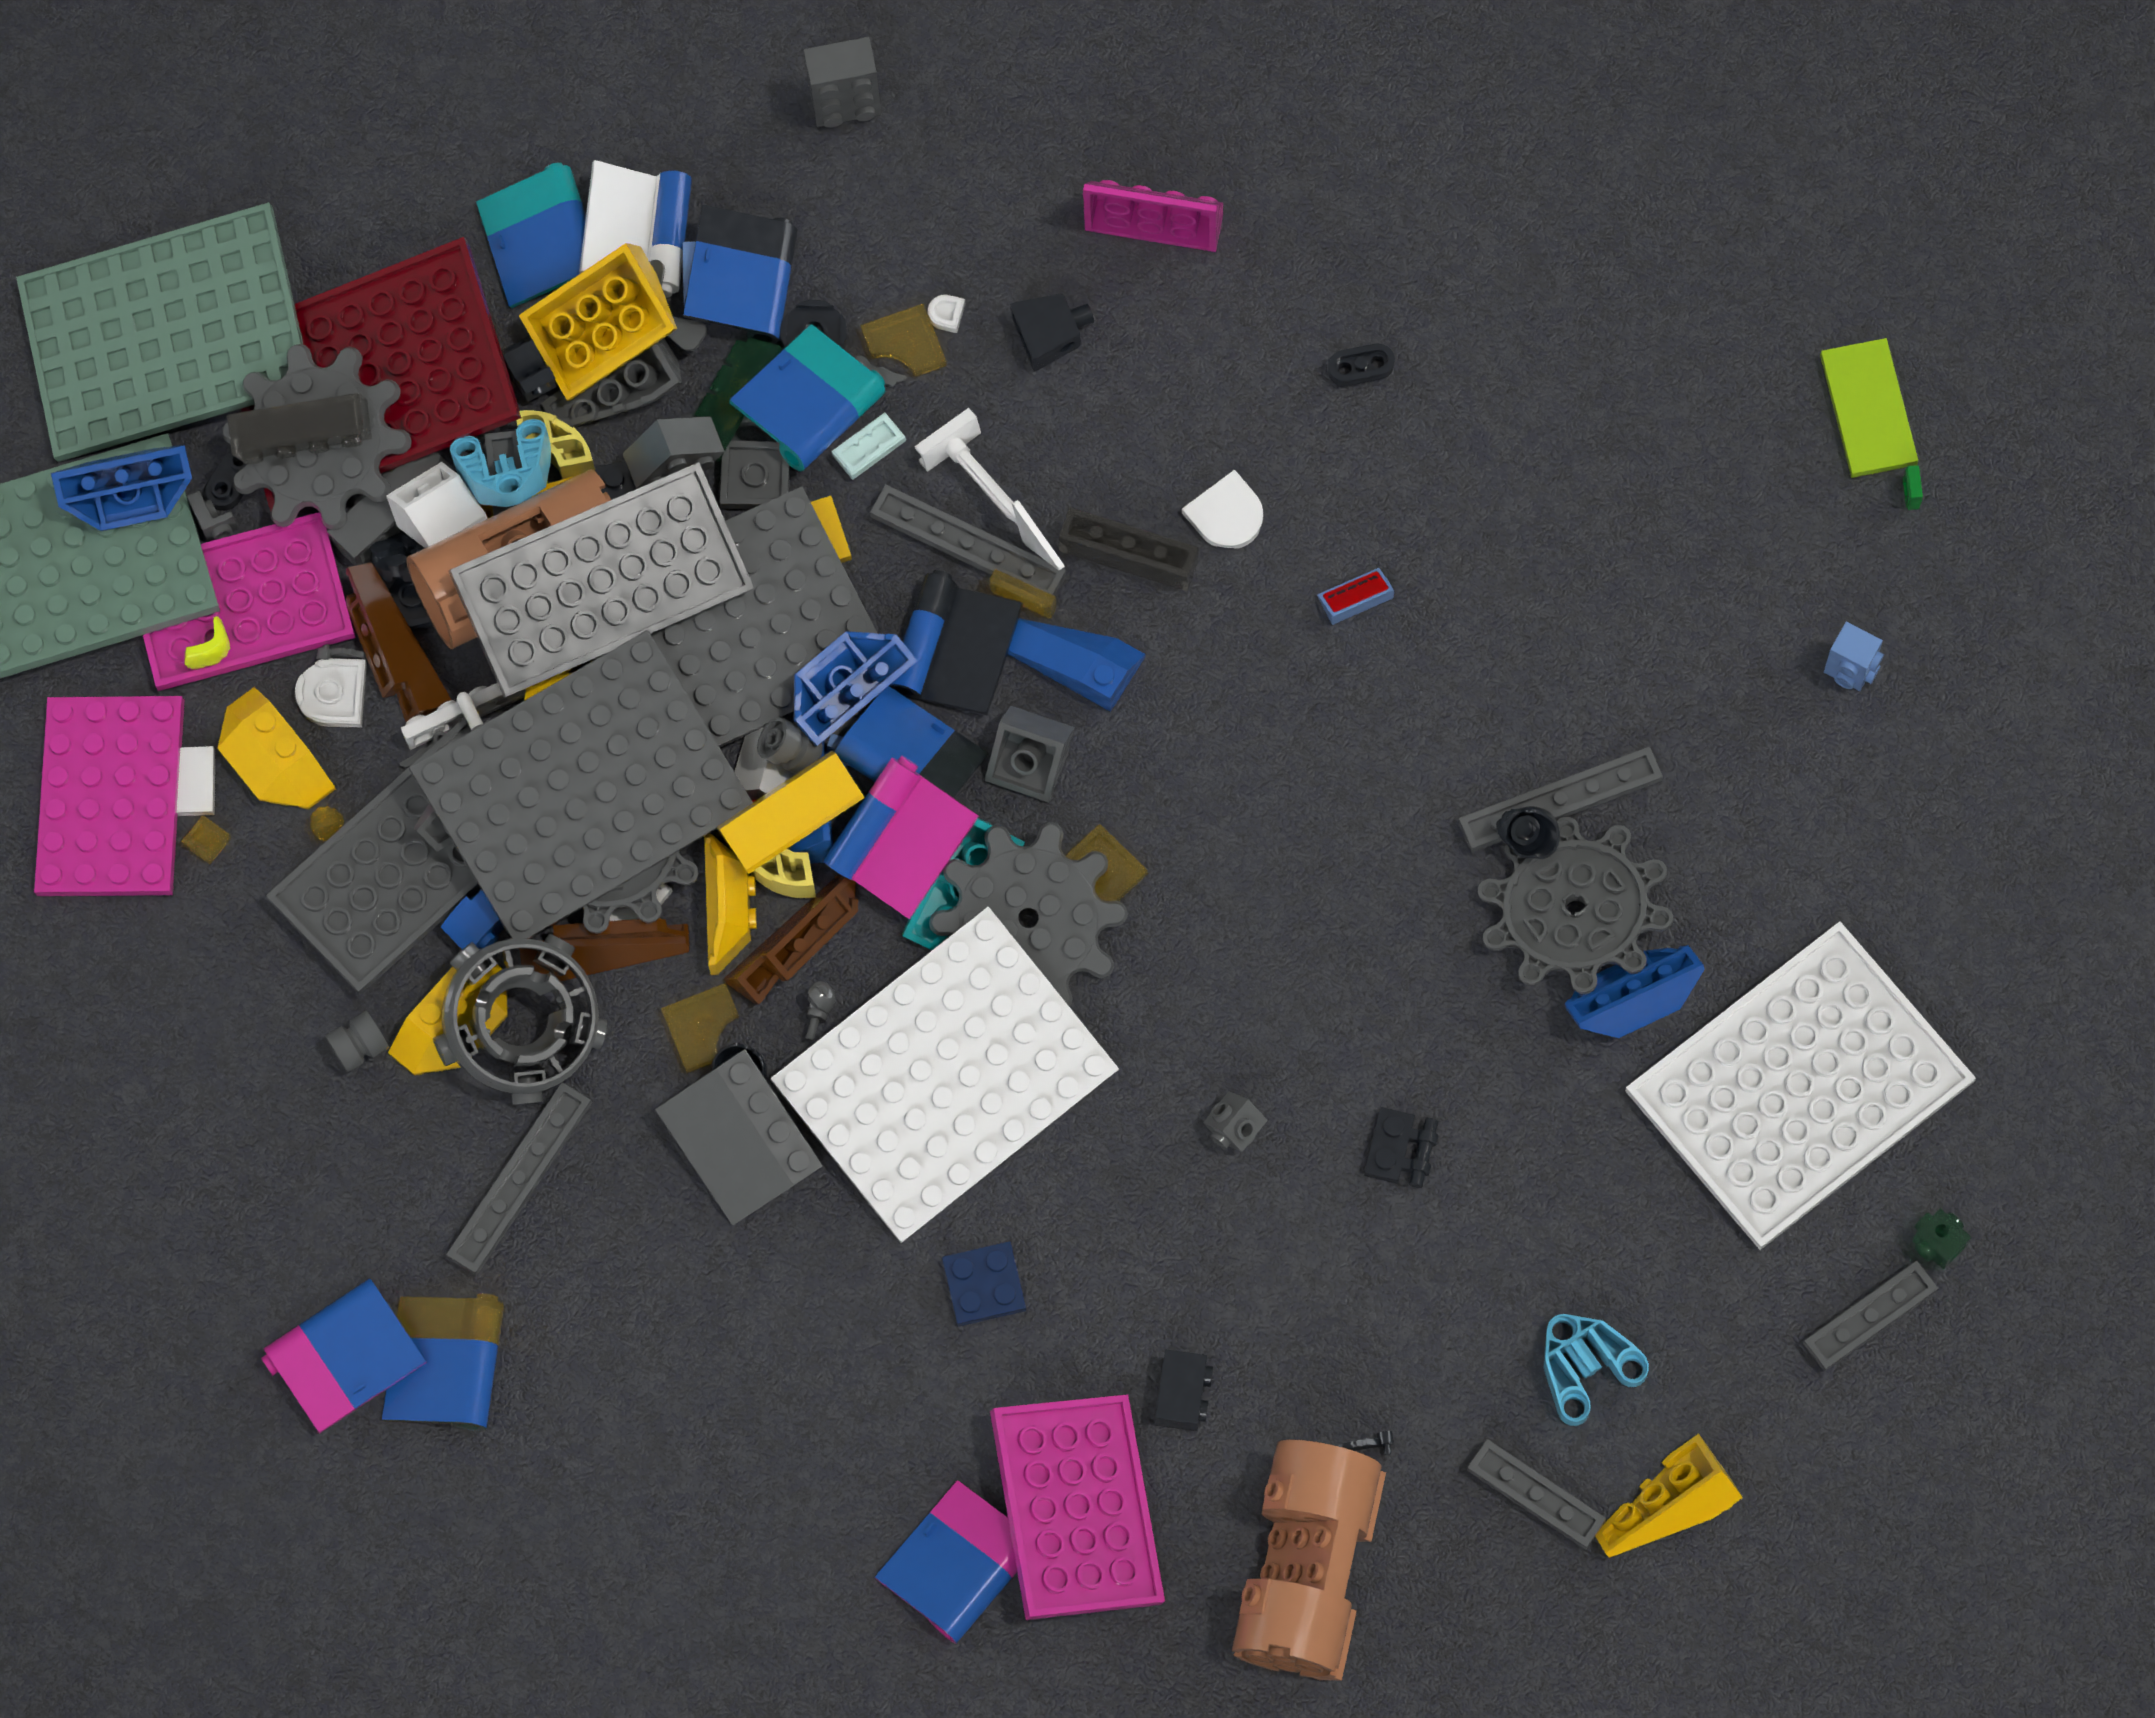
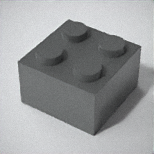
[623,417,725,489]

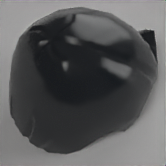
[1496,806,1560,859]

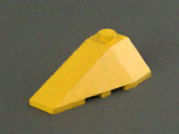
[1595,1433,1743,1558]

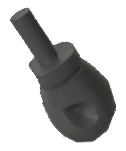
[805,981,836,1041]

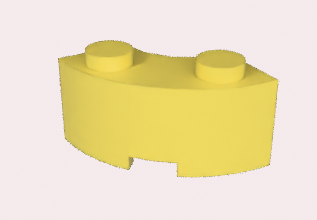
[516,410,596,479]
[751,849,816,898]

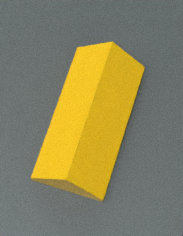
[717,751,865,874]

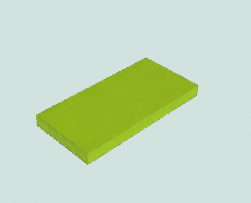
[1820,338,1918,478]

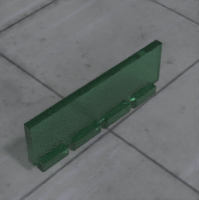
[694,338,782,461]

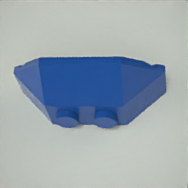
[51,445,192,531]
[794,631,918,747]
[1565,945,1705,1038]

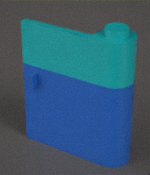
[476,163,586,308]
[729,324,886,471]

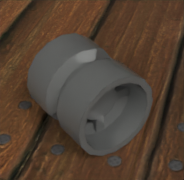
[757,717,823,774]
[324,1010,389,1073]

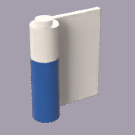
[579,160,692,298]

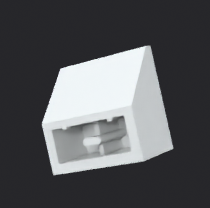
[386,462,488,548]

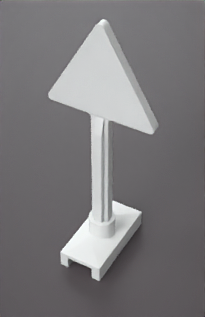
[915,408,1065,570]

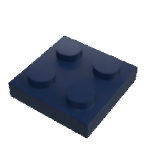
[942,1241,1026,1327]

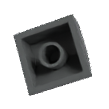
[984,706,1075,803]

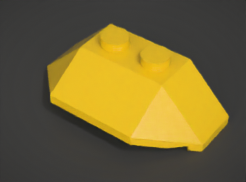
[218,687,336,810]
[704,833,757,975]
[388,965,508,1076]

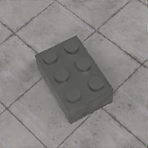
[804,37,882,128]

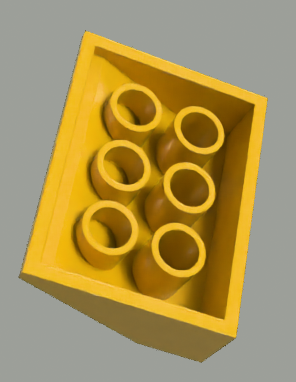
[519,243,677,401]

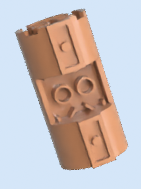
[406,469,611,649]
[1232,1440,1386,1680]

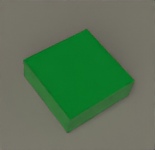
[1902,465,1923,510]

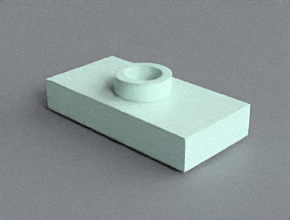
[832,413,906,480]

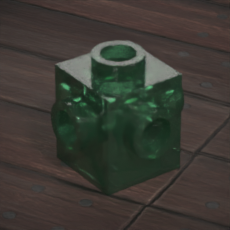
[1913,1208,1972,1270]

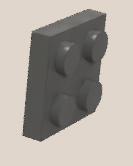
[720,441,790,509]

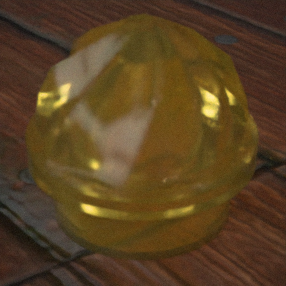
[310,805,344,841]

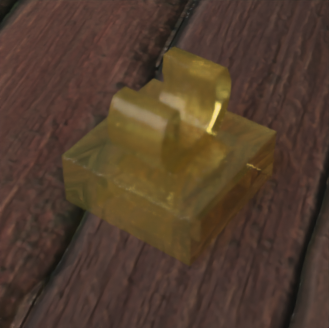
[181,815,231,864]

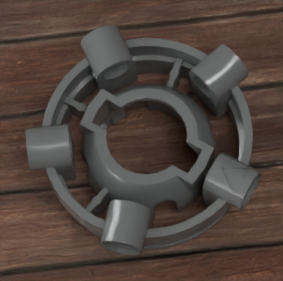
[433,934,607,1105]

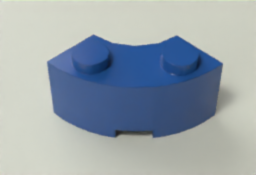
[441,889,504,949]

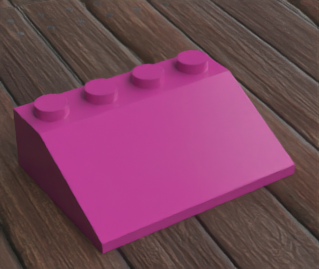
[1083,180,1223,252]

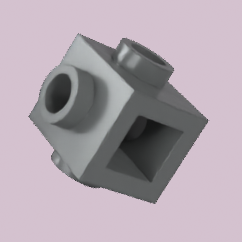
[1203,1091,1268,1152]

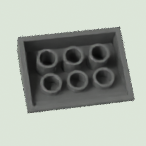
[655,1049,823,1226]

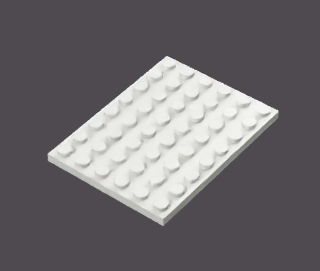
[770,907,1119,1243]
[1625,922,1976,1250]

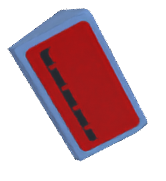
[1318,568,1394,625]

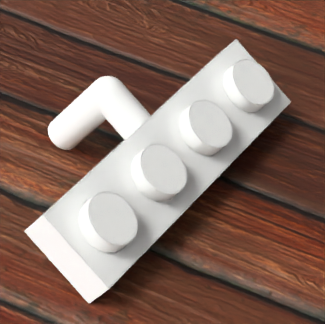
[401,683,526,750]

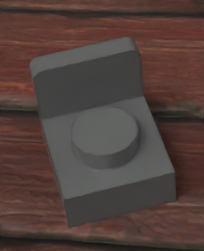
[187,491,238,542]

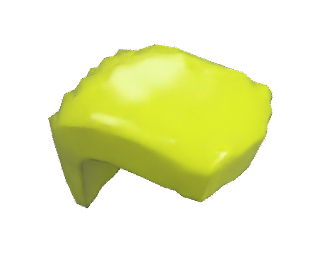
[184,616,231,670]

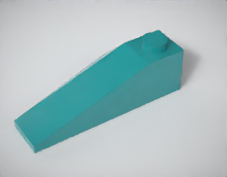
[902,818,1025,950]

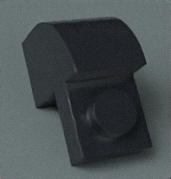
[501,336,557,402]

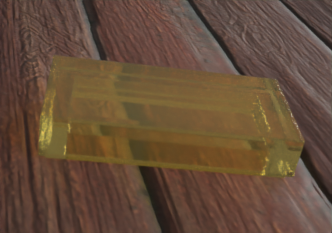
[990,569,1057,618]

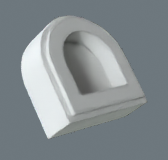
[928,295,965,333]

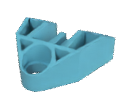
[450,419,551,507]
[1543,1314,1649,1426]

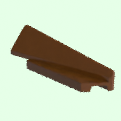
[346,563,451,722]

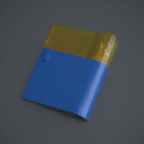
[382,1294,504,1431]

